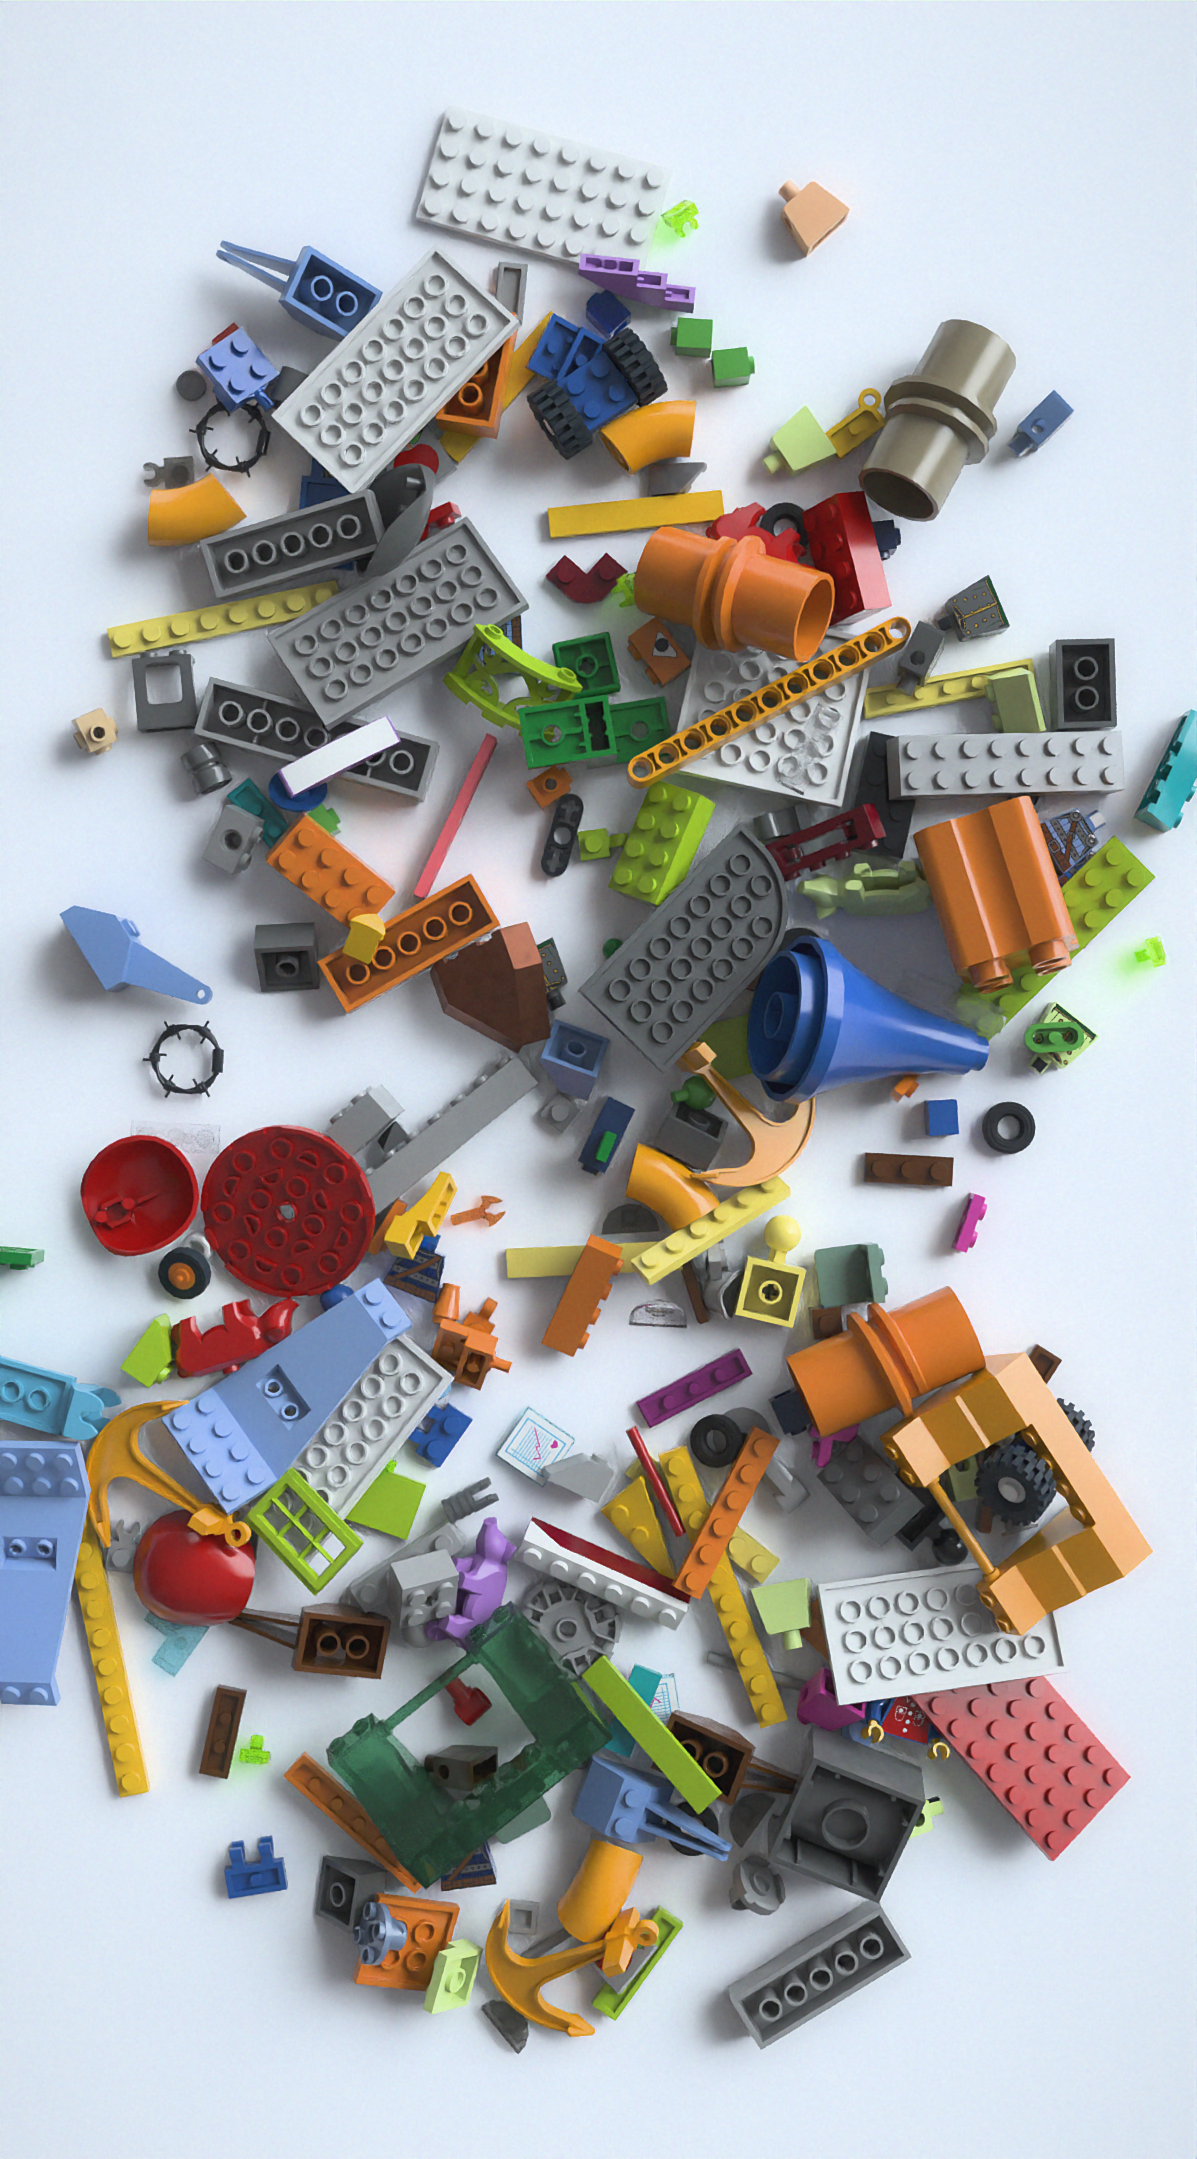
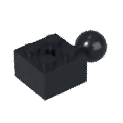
[895,1469,969,1566]

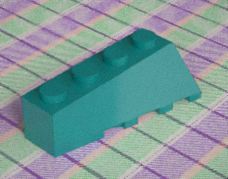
[1133,709,1197,833]

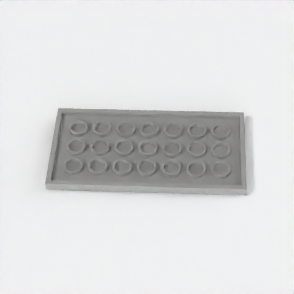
[267,516,530,731]

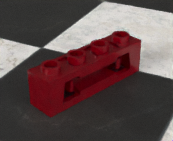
[765,803,886,882]

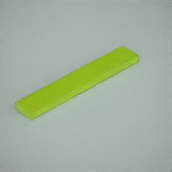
[581,1655,722,1814]

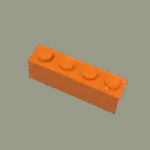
[541,1234,624,1357]

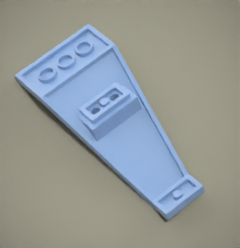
[162,1278,413,1516]
[0,1440,91,1706]

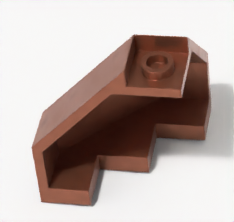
[429,921,551,1054]

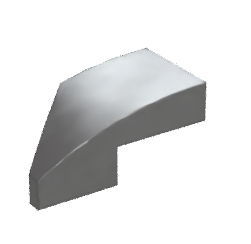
[649,462,707,497]

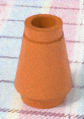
[430,1283,460,1325]

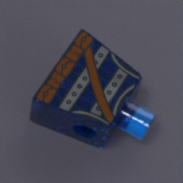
[383,1233,447,1304]
[441,1816,498,1892]

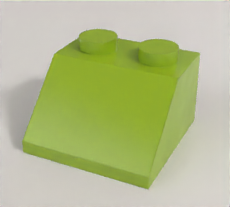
[120,1313,176,1388]

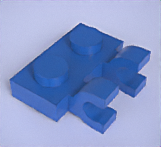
[408,1402,473,1468]
[224,1835,288,1899]

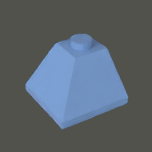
[540,1019,610,1101]

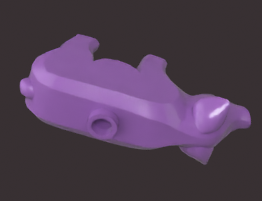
[425,1517,517,1652]

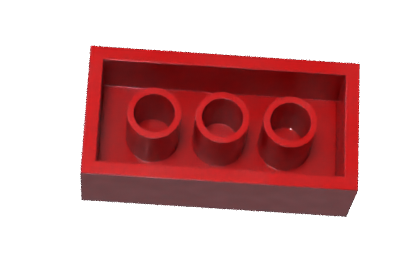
[802,491,892,627]

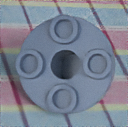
[352,1902,407,1966]

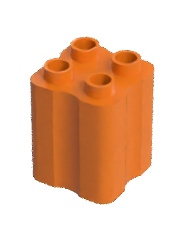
[913,796,1079,994]

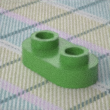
[1023,1021,1084,1053]

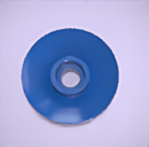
[268,773,328,813]

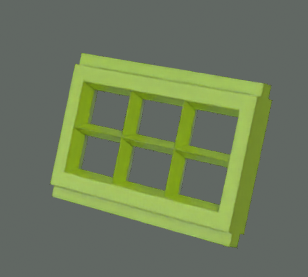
[244,1467,364,1596]

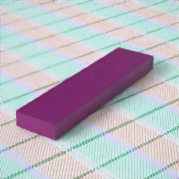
[636,1347,753,1428]

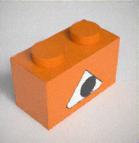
[626,617,691,689]

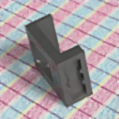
[132,650,199,734]

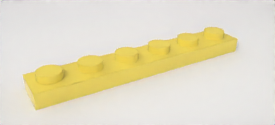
[631,1176,791,1286]
[625,1455,780,1584]

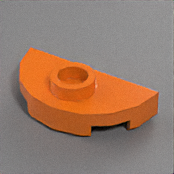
[890,1074,921,1103]

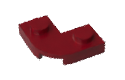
[545,552,628,604]

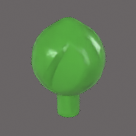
[670,1075,717,1110]

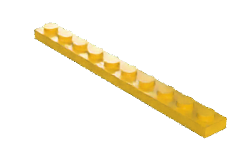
[658,1444,788,1729]
[75,1509,151,1798]

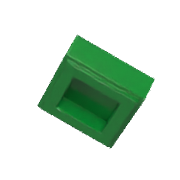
[595,1131,617,1163]

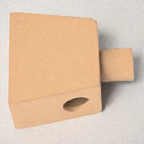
[778,179,850,257]

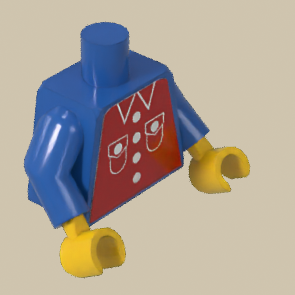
[860,1696,950,1761]

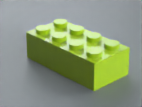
[607,781,716,908]

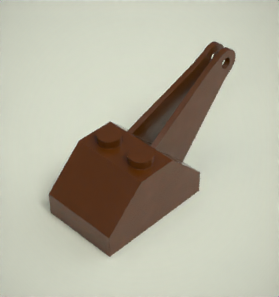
[228,1603,391,1679]
[650,1710,799,1806]

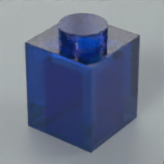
[586,289,631,340]

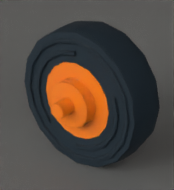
[158,1247,212,1299]

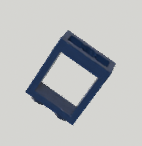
[578,1096,636,1176]

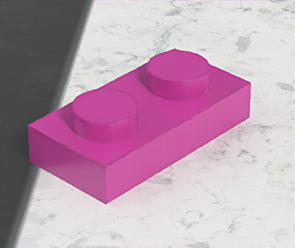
[951,1192,987,1253]

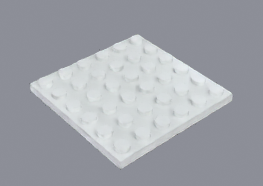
[669,629,875,809]

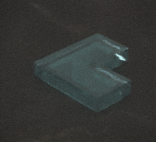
[144,1611,210,1678]

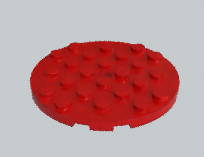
[200,1125,375,1298]

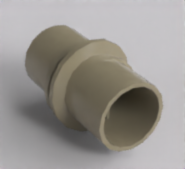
[858,319,1017,522]

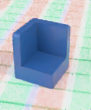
[924,1099,959,1136]

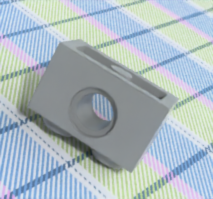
[201,805,265,874]

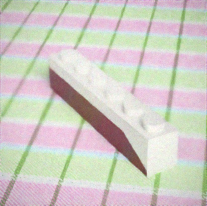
[514,1516,691,1631]

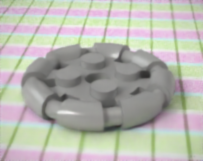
[515,1577,621,1681]

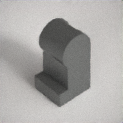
[753,802,812,842]

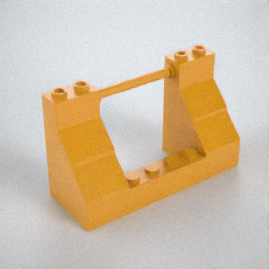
[879,1352,1153,1636]

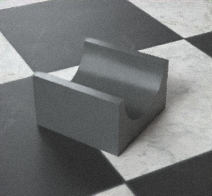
[767,1724,926,1904]

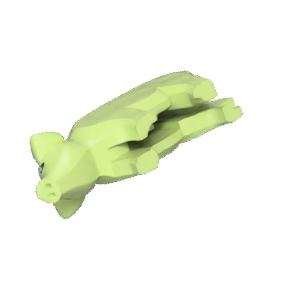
[797,861,933,919]

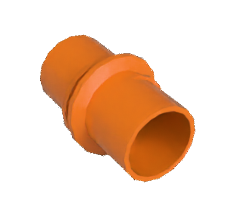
[634,526,835,662]
[785,1286,986,1440]

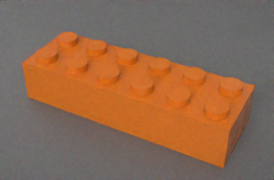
[317,873,502,1014]

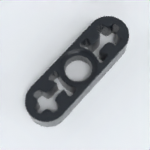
[541,794,584,878]

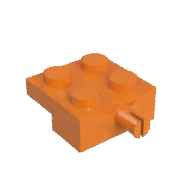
[430,1319,512,1391]

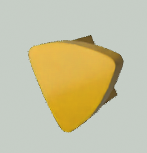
[342,914,385,964]

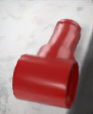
[437,1667,492,1727]

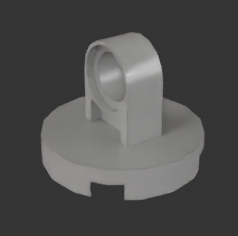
[729,1855,786,1916]

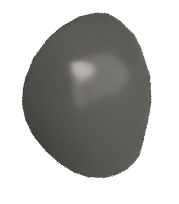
[355,464,435,578]

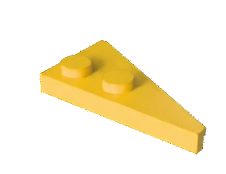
[601,1474,676,1580]

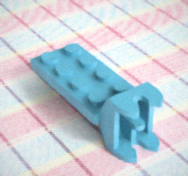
[0,1355,122,1440]

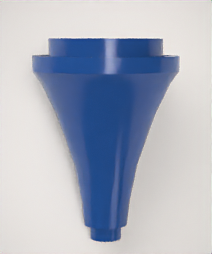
[747,936,989,1105]

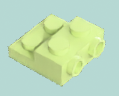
[423,1938,483,2014]

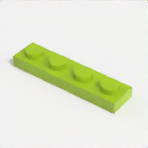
[591,1905,683,2021]

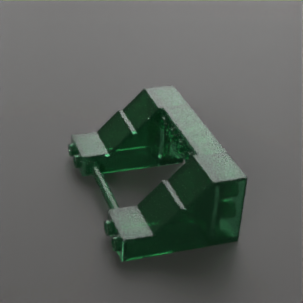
[326,1600,614,1890]

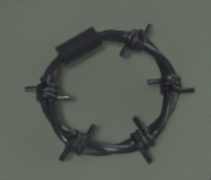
[189,395,271,478]
[143,1020,224,1098]

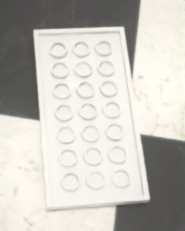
[416,104,673,271]
[271,243,521,494]
[242,1334,454,1564]
[816,1558,1071,1706]

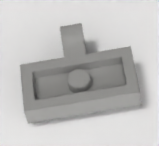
[705,1239,728,1280]

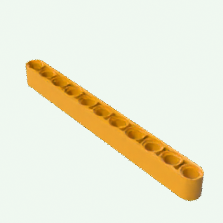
[626,616,911,789]

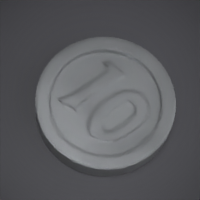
[176,370,206,401]

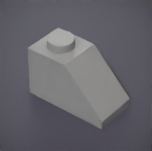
[541,1452,614,1503]

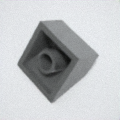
[254,922,320,992]
[654,1101,729,1172]
[315,1855,387,1934]

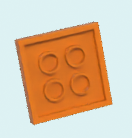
[352,1893,460,1992]

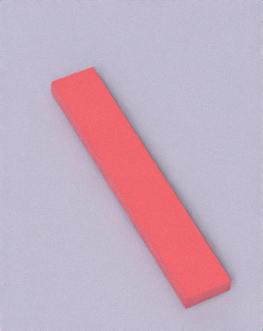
[413,733,498,900]

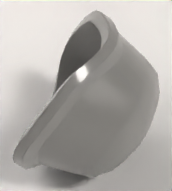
[703,1270,743,1321]

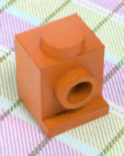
[526,766,573,811]

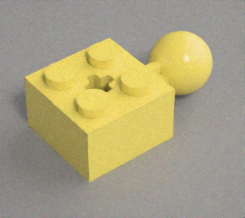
[733,1215,806,1328]

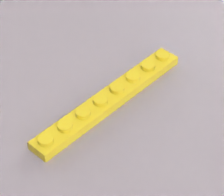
[106,580,339,659]

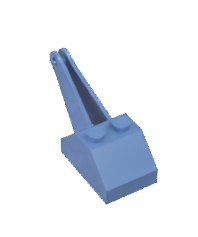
[215,240,383,342]
[59,905,213,1005]
[571,1755,732,1861]

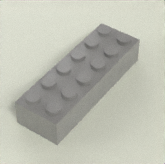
[199,489,385,600]
[728,1900,912,2050]

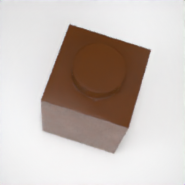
[808,1306,843,1339]

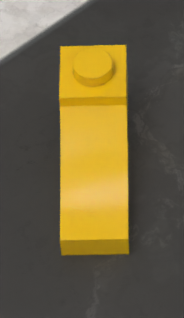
[384,1171,458,1260]

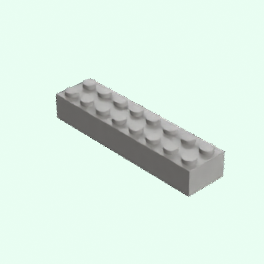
[194,676,440,803]
[886,731,1125,800]

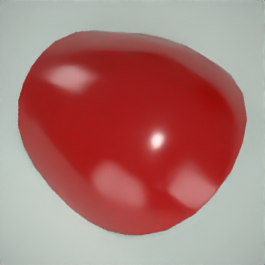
[80,1135,199,1257]
[133,1509,255,1627]

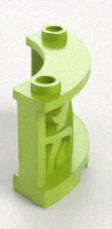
[442,624,583,743]

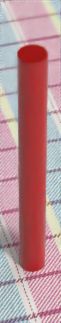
[625,1426,686,1537]

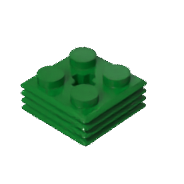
[552,632,621,700]

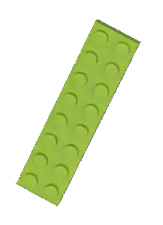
[945,835,1156,1042]

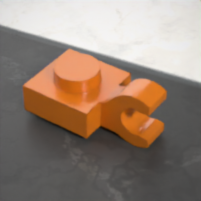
[462,1297,498,1335]

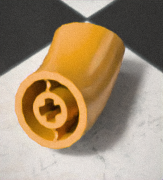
[598,400,696,475]
[148,472,247,547]
[624,1142,720,1232]
[556,1839,644,1943]

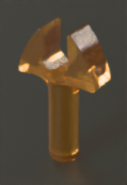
[450,1195,506,1227]

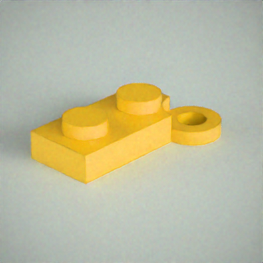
[825,388,885,460]

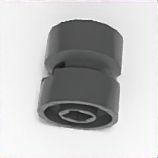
[180,742,233,796]

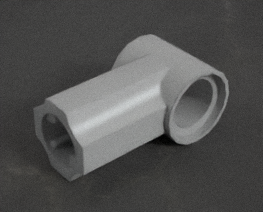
[761,1455,811,1514]

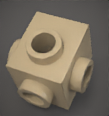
[71,708,118,755]

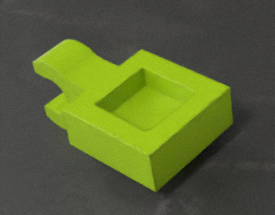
[577,828,628,862]

